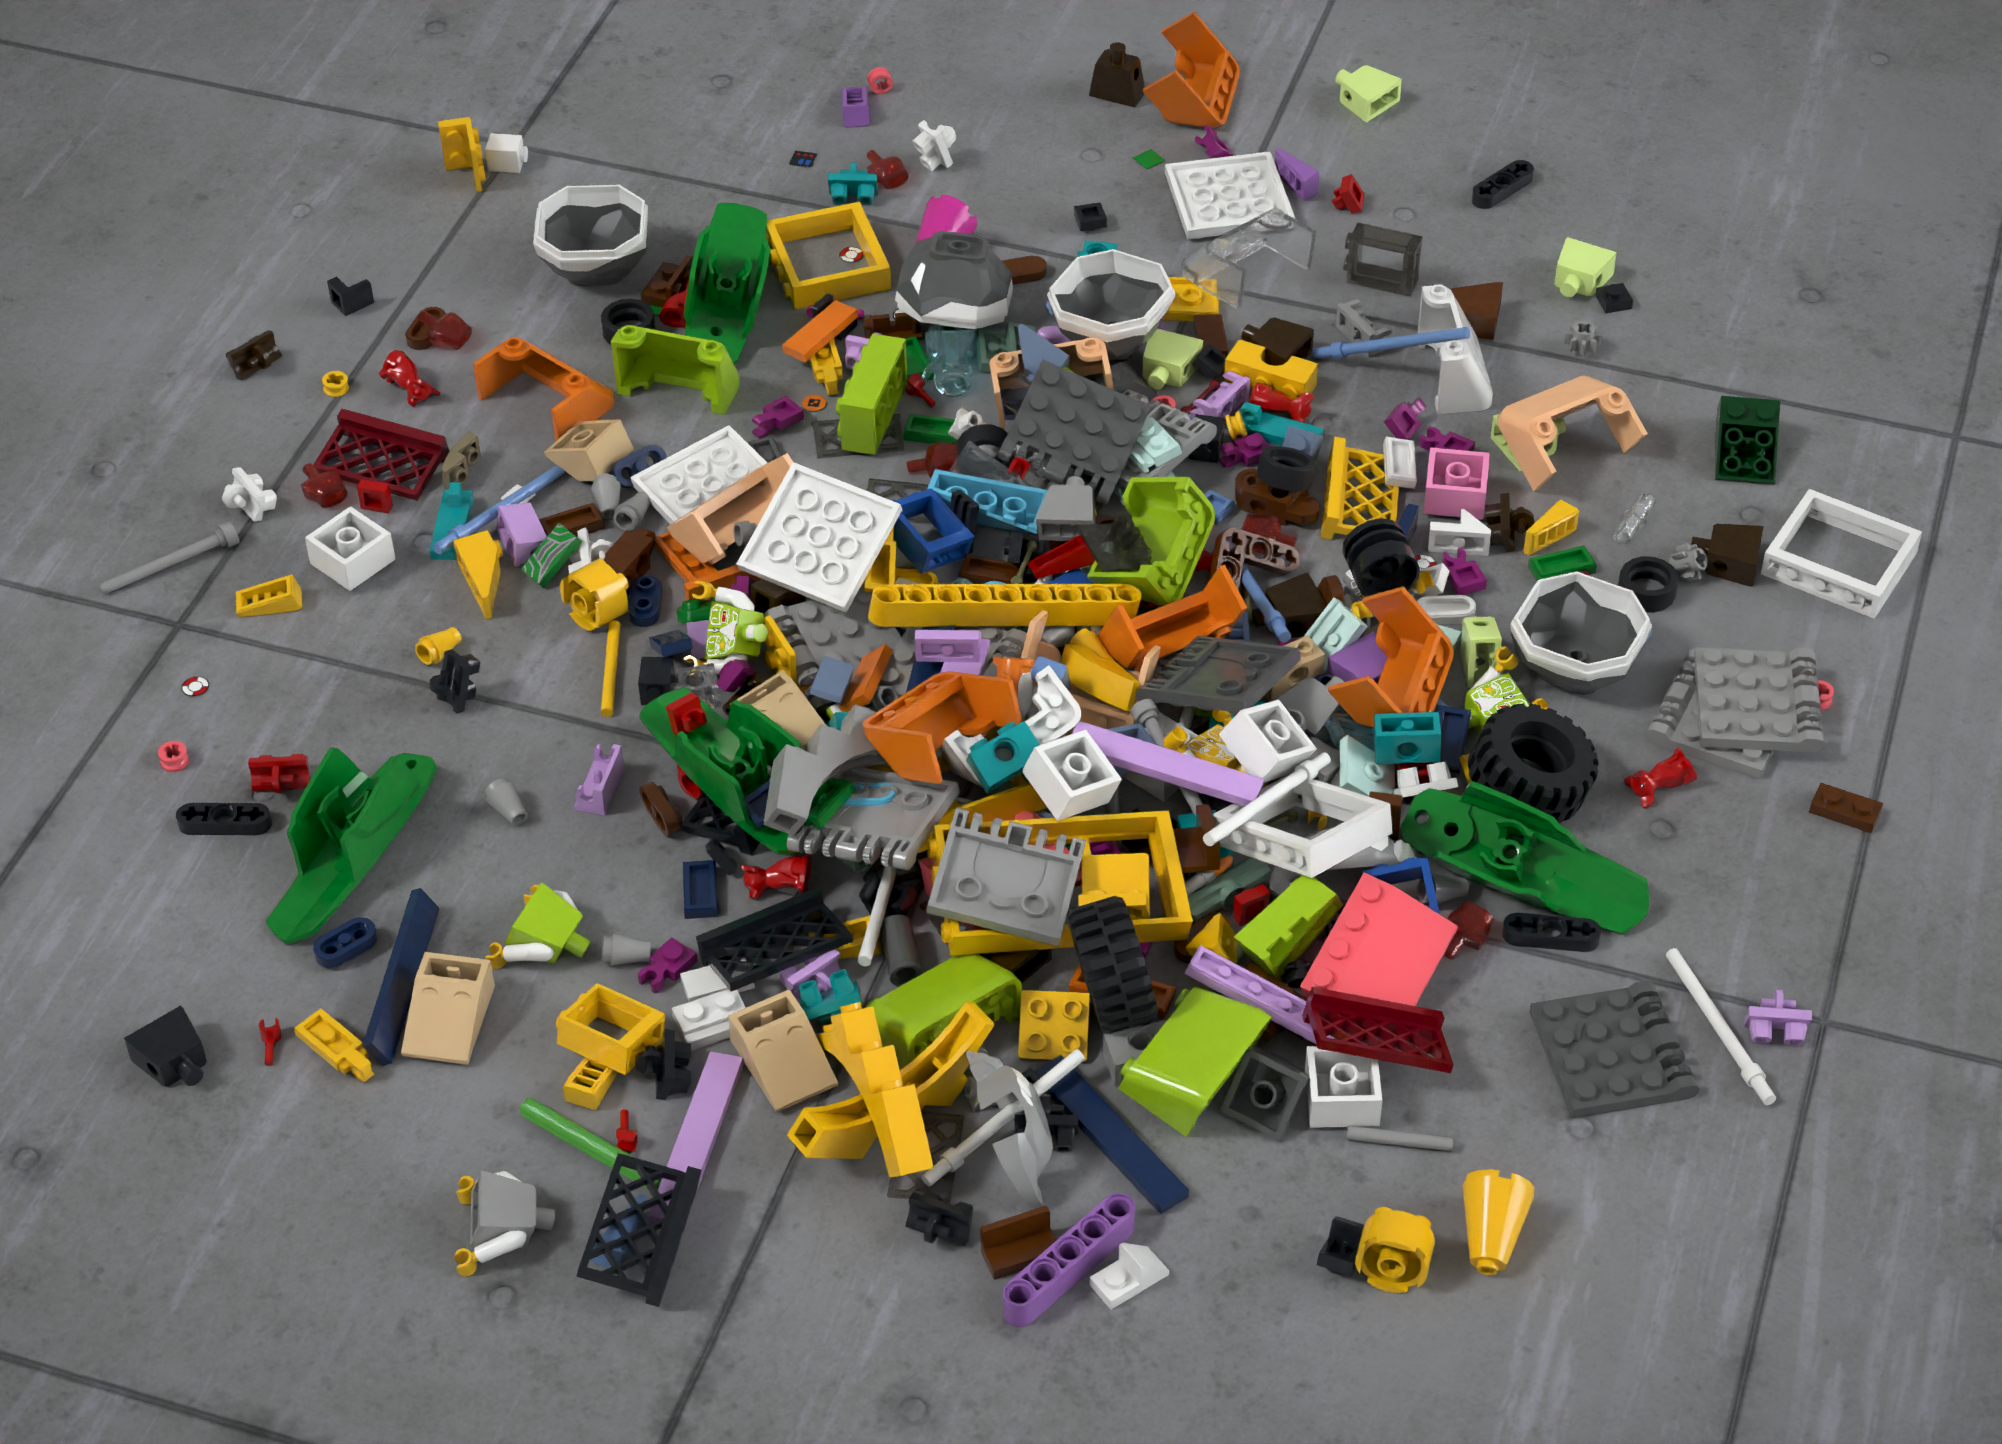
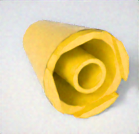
[1462,1169,1534,1275]

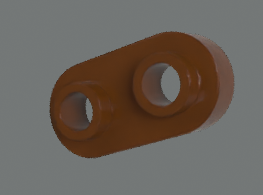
[639,782,683,837]

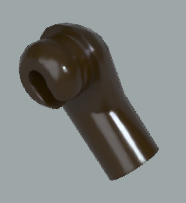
[722,675,761,716]

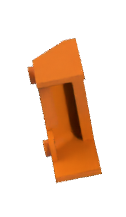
[1143,11,1240,129]
[473,337,615,442]
[1098,565,1247,672]
[1328,586,1454,728]
[862,671,1023,784]

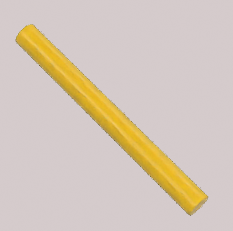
[601,620,621,717]

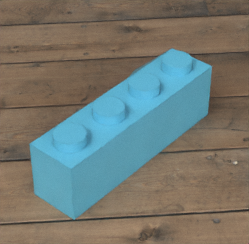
[927,469,1048,535]

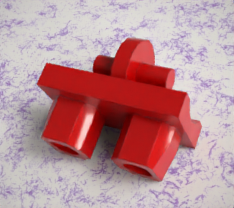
[248,754,310,794]

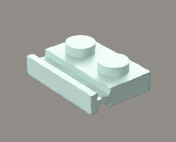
[1129,417,1182,473]
[1304,597,1368,674]

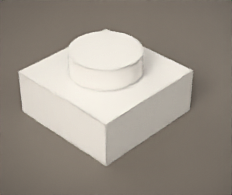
[1414,563,1450,600]

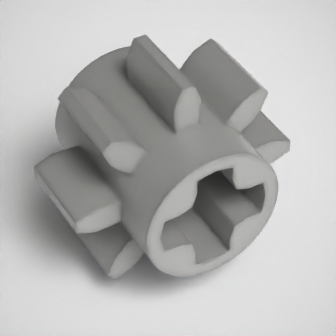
[1564,321,1602,357]
[1669,543,1708,582]

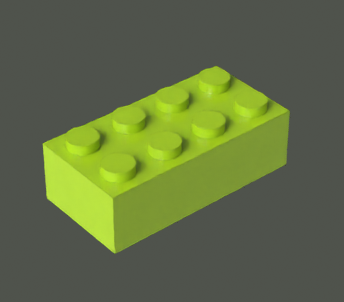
[836,334,907,455]

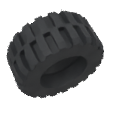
[1467,703,1599,823]
[1067,896,1159,1034]

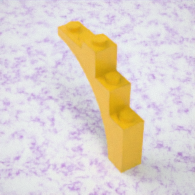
[787,1002,995,1159]
[816,1002,934,1178]

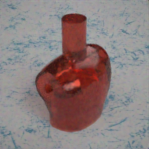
[866,150,909,189]
[418,311,472,350]
[907,442,961,478]
[301,463,348,508]
[1241,514,1297,554]
[1444,901,1494,960]

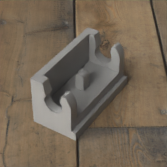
[1336,299,1393,358]

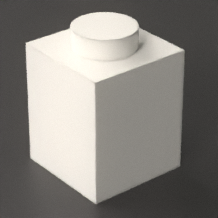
[485,133,528,173]

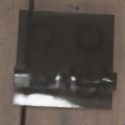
[1077,511,1152,572]

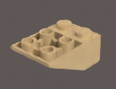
[730,670,827,751]
[401,952,495,1065]
[728,989,838,1113]

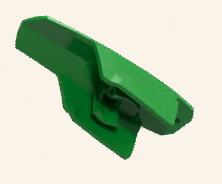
[684,203,771,365]
[639,688,805,855]
[265,747,438,945]
[1401,781,1650,935]

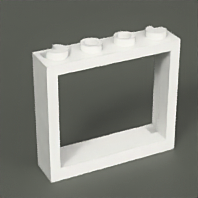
[1761,489,1922,619]
[1212,772,1392,878]

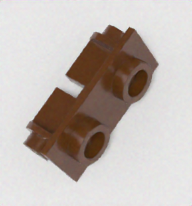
[863,312,923,339]

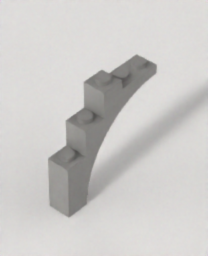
[763,704,942,836]

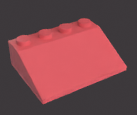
[1300,873,1458,1006]

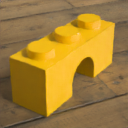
[1224,339,1318,399]

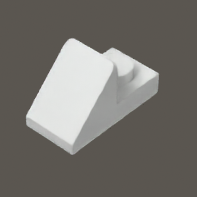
[1428,509,1491,556]
[1089,1243,1169,1310]

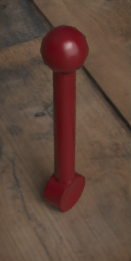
[1180,380,1220,414]

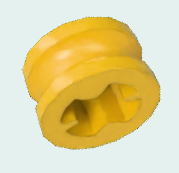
[322,371,349,397]
[1225,411,1247,440]

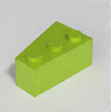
[1234,875,1343,981]

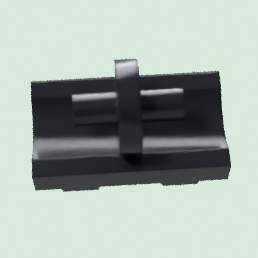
[429,649,480,714]
[635,1029,691,1100]
[1014,1094,1078,1152]
[906,1190,973,1246]

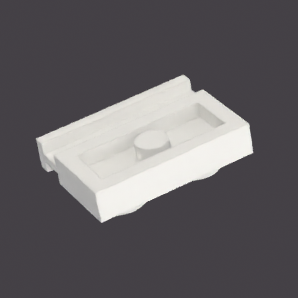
[672,989,746,1051]

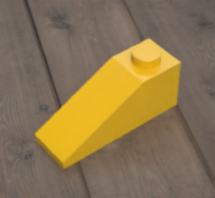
[453,530,503,620]

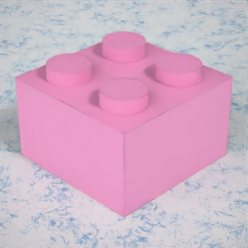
[1423,447,1490,519]

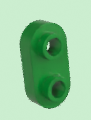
[676,598,715,623]

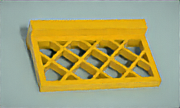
[1320,436,1399,540]

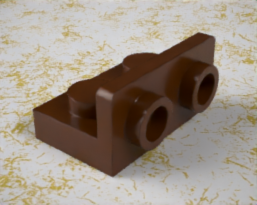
[641,255,693,308]

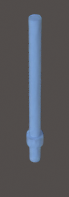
[1312,327,1470,360]
[433,465,567,554]
[1226,539,1291,643]

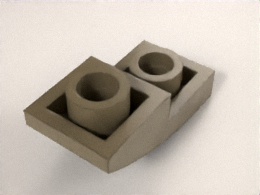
[441,431,481,490]

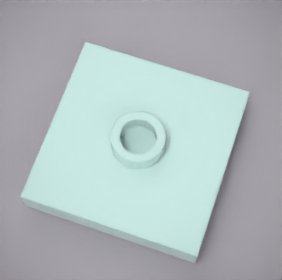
[1340,735,1395,797]

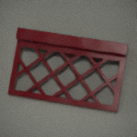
[312,409,450,501]
[1302,987,1454,1074]

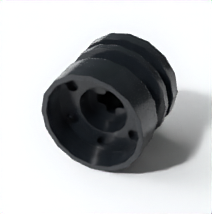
[1342,518,1420,597]

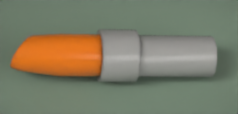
[1184,855,1233,896]

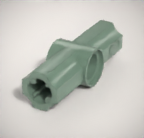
[1187,857,1271,924]

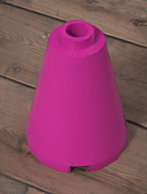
[915,194,977,244]

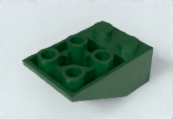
[1715,396,1781,485]

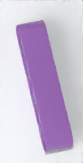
[1003,1193,1135,1327]

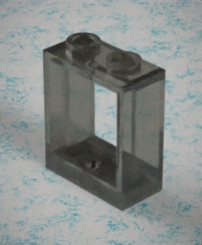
[1343,222,1422,297]

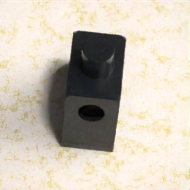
[124,1005,207,1086]

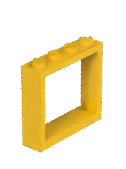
[765,202,891,310]

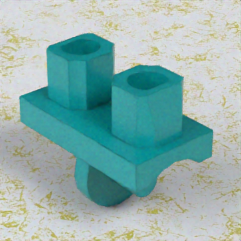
[828,162,878,205]
[799,969,862,1025]

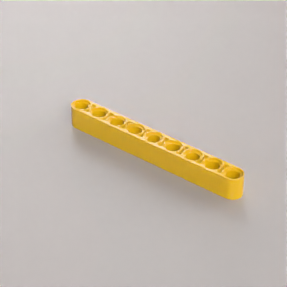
[868,584,1142,627]

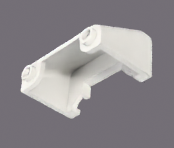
[1418,285,1493,414]
[940,666,1081,786]

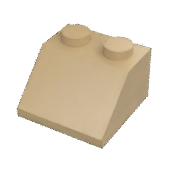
[544,419,634,482]

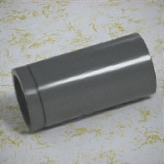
[880,915,923,987]

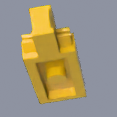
[809,338,843,396]
[294,1008,374,1083]

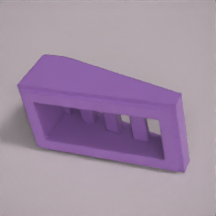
[841,86,870,127]
[1275,148,1319,201]

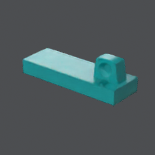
[1239,402,1324,446]
[429,482,474,560]

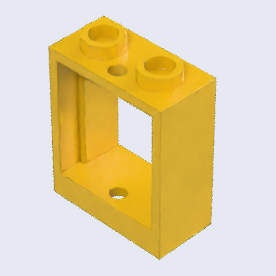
[556,983,665,1075]

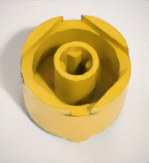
[560,558,629,631]
[1355,1207,1435,1293]

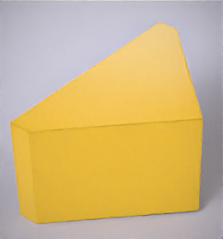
[1185,913,1238,964]

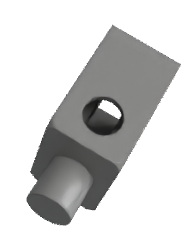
[1036,476,1096,542]
[1274,676,1345,743]

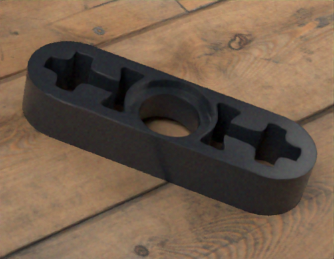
[1472,160,1534,209]
[176,803,272,835]
[1502,913,1601,952]

